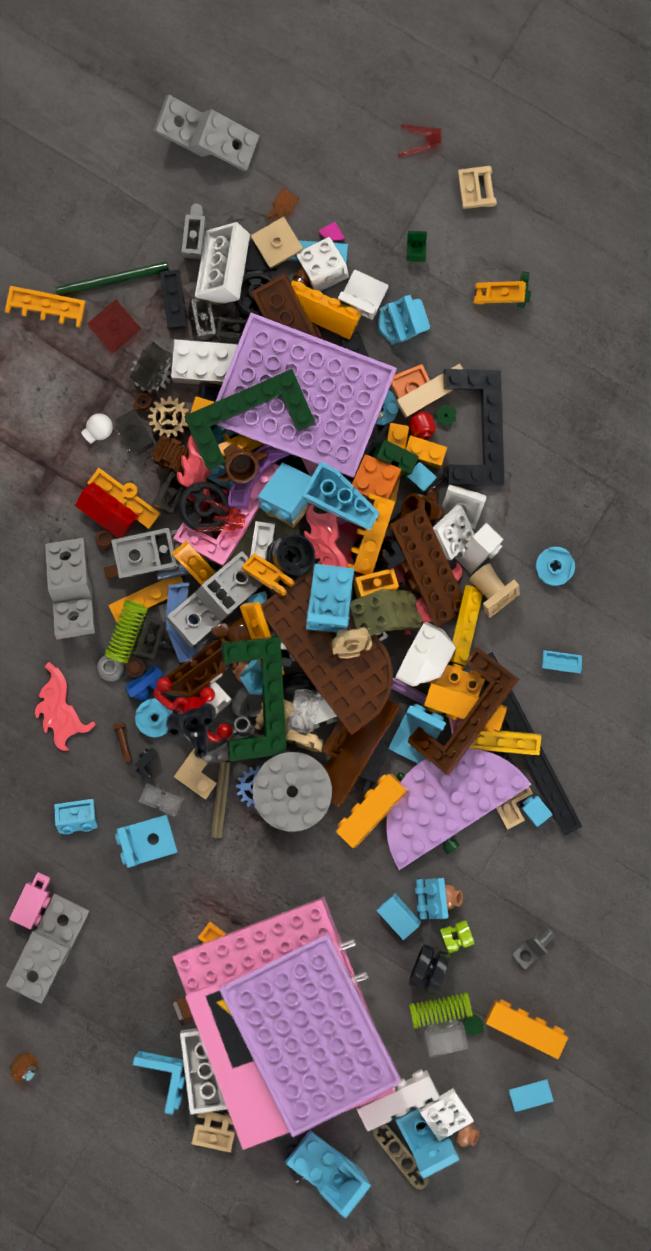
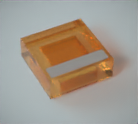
[172,996,193,1021]

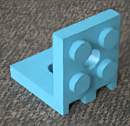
[388,704,446,764]
[115,815,178,868]
[133,1051,186,1114]
[394,1099,459,1179]

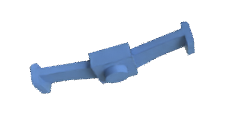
[165,583,197,663]

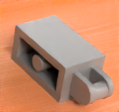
[182,204,207,260]

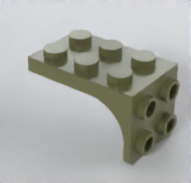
[350,589,422,636]

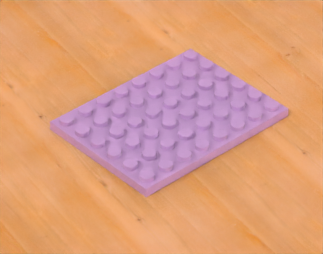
[216,313,397,478]
[219,933,402,1137]

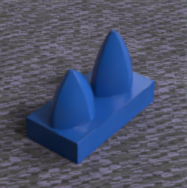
[124,664,163,701]

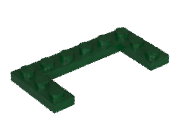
[184,369,316,471]
[221,636,287,761]

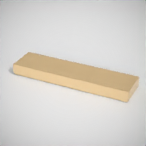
[395,364,463,418]

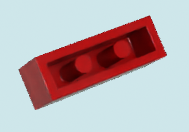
[75,482,139,538]

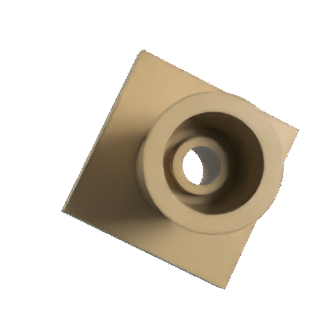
[469,563,520,618]

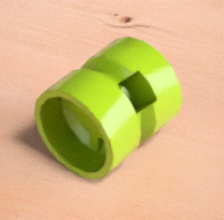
[440,920,474,954]

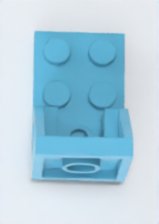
[306,564,354,633]
[285,1130,371,1218]

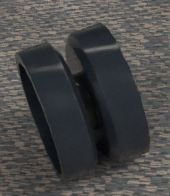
[408,944,450,995]

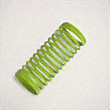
[105,600,148,663]
[409,992,472,1029]

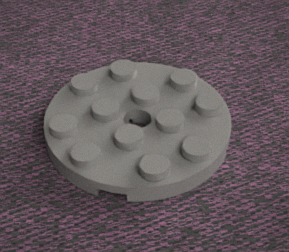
[253,752,332,832]

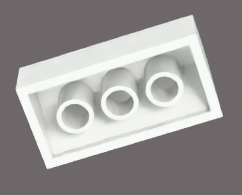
[195,222,250,304]

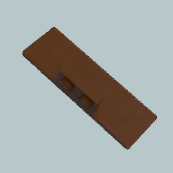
[390,507,463,627]
[322,698,400,807]

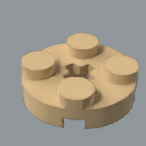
[331,628,372,658]
[286,728,324,752]

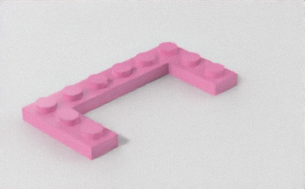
[173,452,279,567]

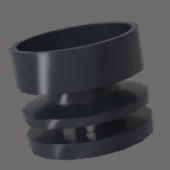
[265,534,315,577]

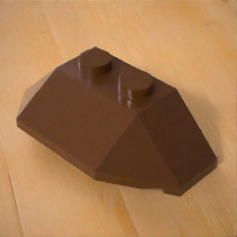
[166,636,227,698]

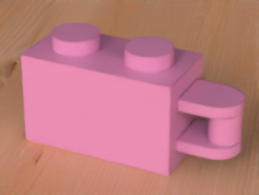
[9,872,51,930]

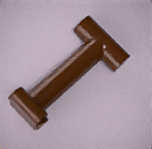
[112,722,132,764]

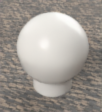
[81,414,113,444]

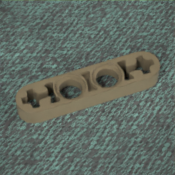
[373,1123,429,1189]

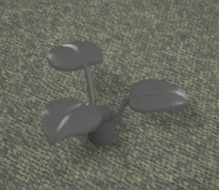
[201,686,290,765]

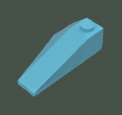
[302,461,380,530]

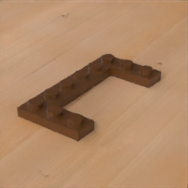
[407,647,519,776]

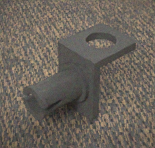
[512,928,555,969]

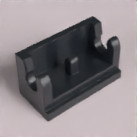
[375,538,406,570]

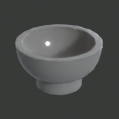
[97,654,125,682]

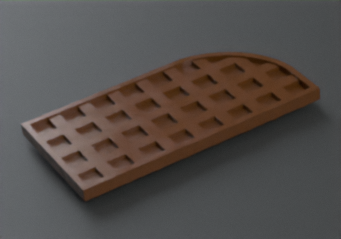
[260,562,393,735]

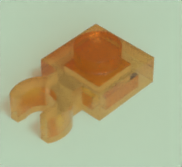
[268,188,299,221]

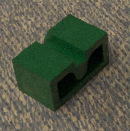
[372,439,419,477]

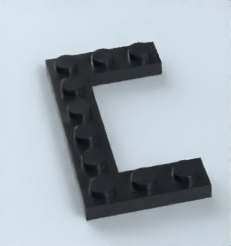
[443,369,505,486]

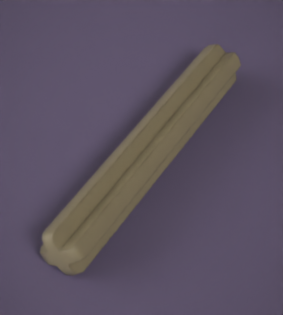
[211,761,230,839]

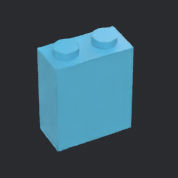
[258,462,312,523]

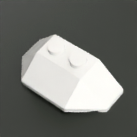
[395,622,456,687]

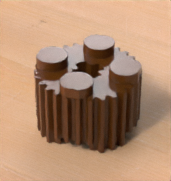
[150,435,189,476]

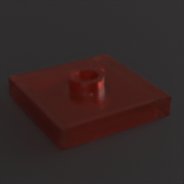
[87,300,141,354]

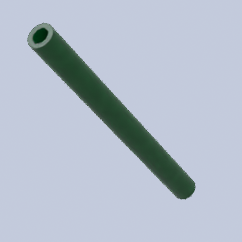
[55,262,169,296]

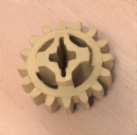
[148,396,189,438]

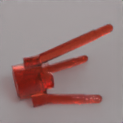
[398,124,442,157]
[195,499,245,532]

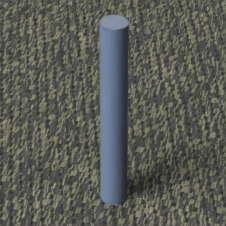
[156,562,214,580]

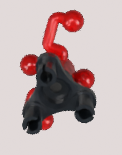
[154,677,232,758]

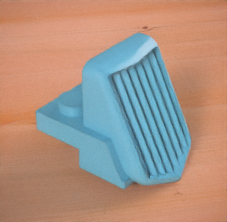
[378,295,430,345]

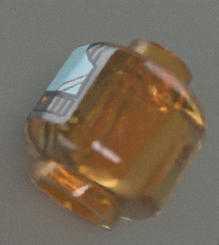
[9,1051,39,1083]

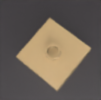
[251,217,303,270]

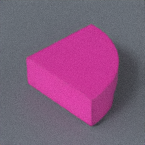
[318,222,344,242]

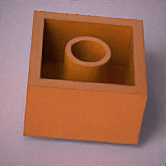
[352,454,401,505]

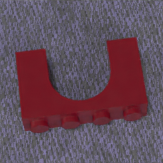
[336,521,405,599]

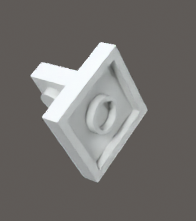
[442,485,486,529]

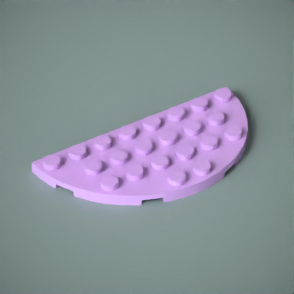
[387,749,532,870]

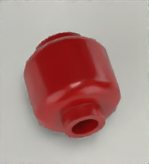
[409,411,436,440]

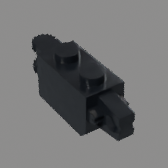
[351,731,388,795]

